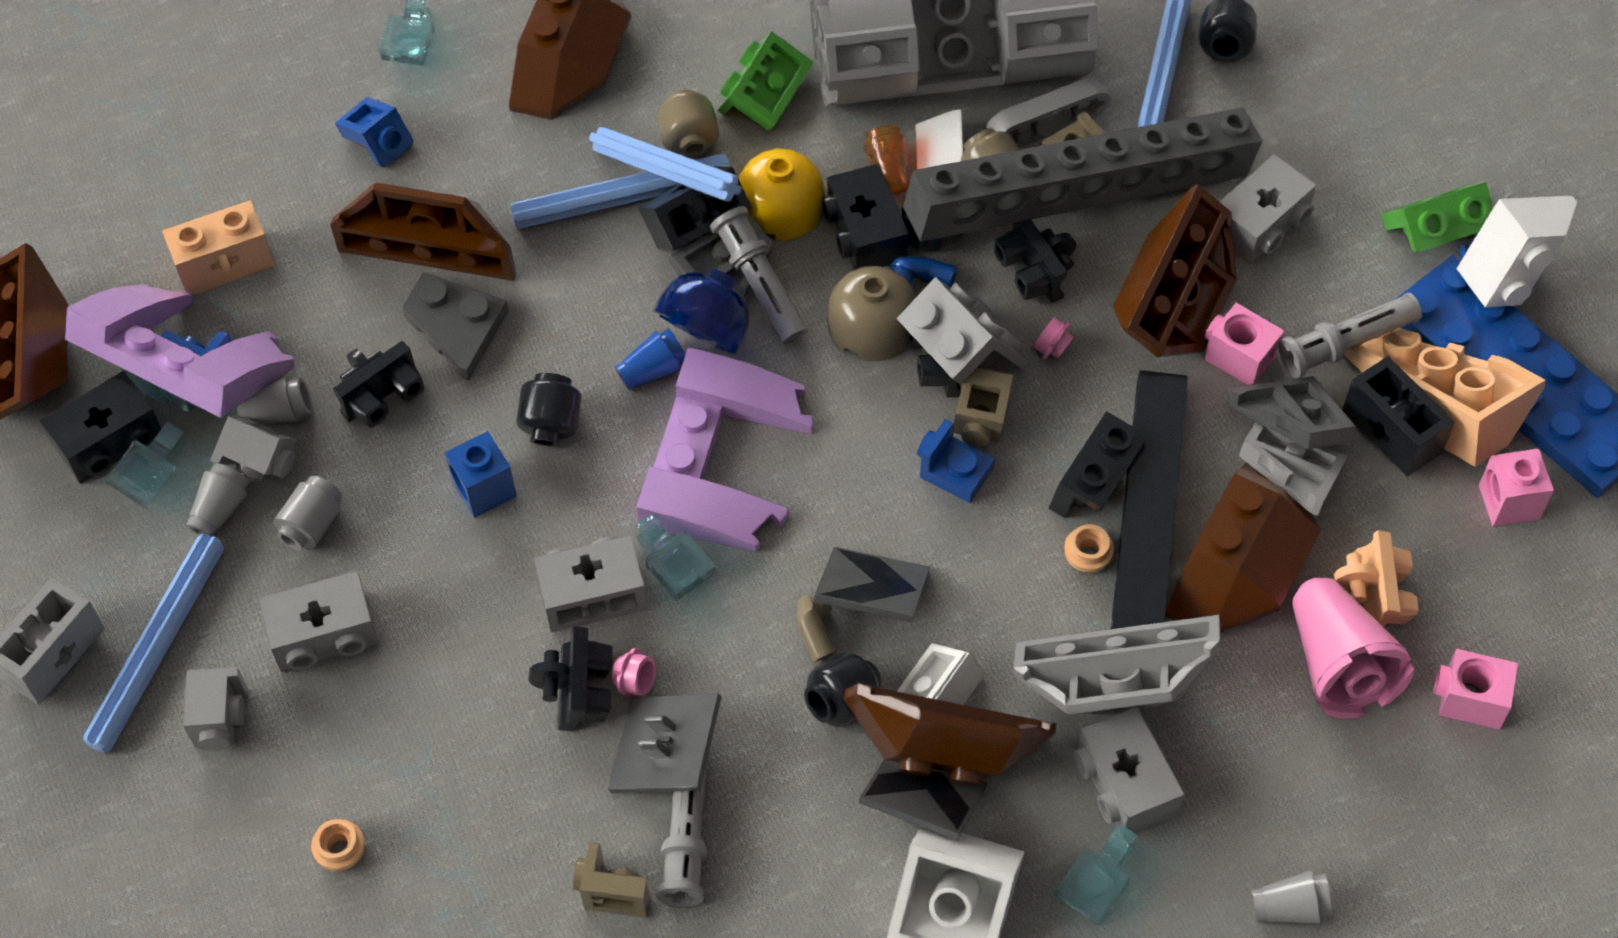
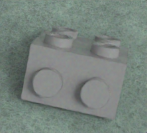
[896,277,1029,384]

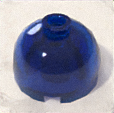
[652,268,750,355]

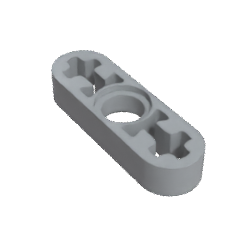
[986,77,1111,148]

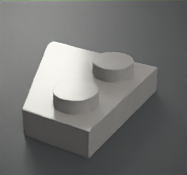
[1239,422,1348,516]

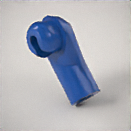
[890,257,957,288]

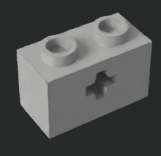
[1220,154,1316,265]
[533,535,647,632]
[259,570,379,672]
[0,578,105,705]
[1074,706,1185,838]

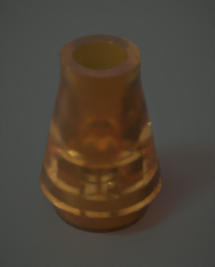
[863,125,909,195]

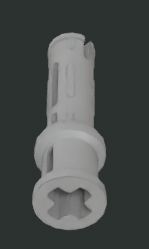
[710,206,808,344]
[1279,292,1422,379]
[657,754,709,907]

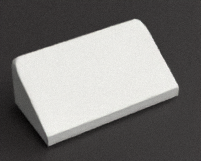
[916,110,963,169]
[897,643,983,705]

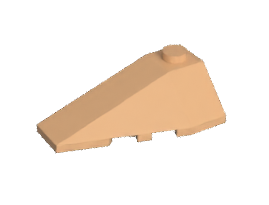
[1344,328,1546,467]

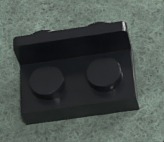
[1048,411,1147,518]

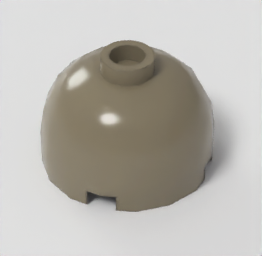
[827,266,917,361]

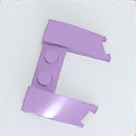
[65,284,294,418]
[636,347,813,552]

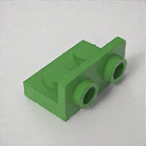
[717,31,814,131]
[1381,182,1494,253]

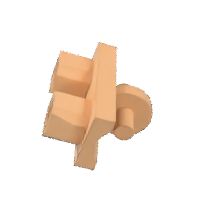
[1334,530,1419,627]

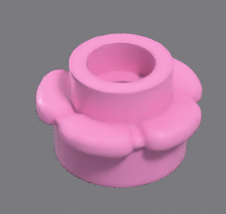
[1032,317,1074,360]
[612,648,656,698]

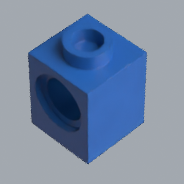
[444,431,517,518]

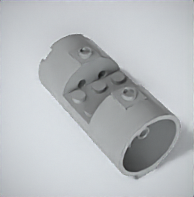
[809,0,1099,107]

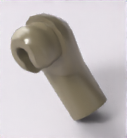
[797,593,836,663]

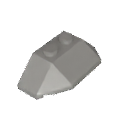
[1013,615,1221,714]

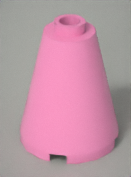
[1292,578,1414,719]

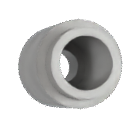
[273,476,343,551]

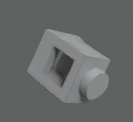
[210,416,297,480]
[183,667,248,751]

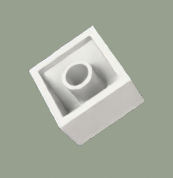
[1457,196,1577,307]
[887,827,1024,938]

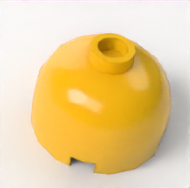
[738,148,826,241]

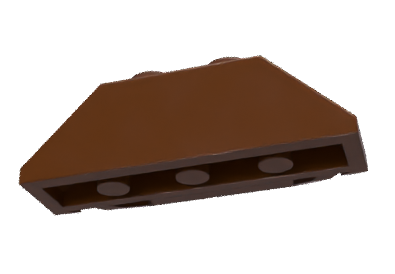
[509,0,631,120]
[330,182,516,281]
[1113,184,1237,357]
[0,243,68,420]
[1165,462,1321,633]
[844,683,1057,786]

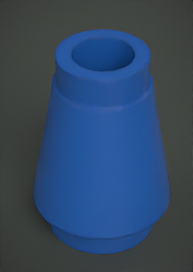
[614,328,686,390]

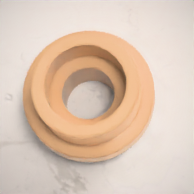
[1064,524,1114,573]
[311,819,365,871]

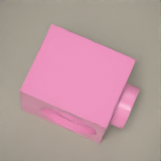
[1204,303,1284,385]
[1478,448,1554,527]
[1433,649,1518,730]

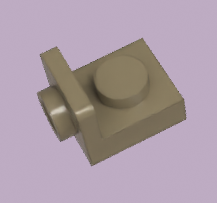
[573,842,650,917]

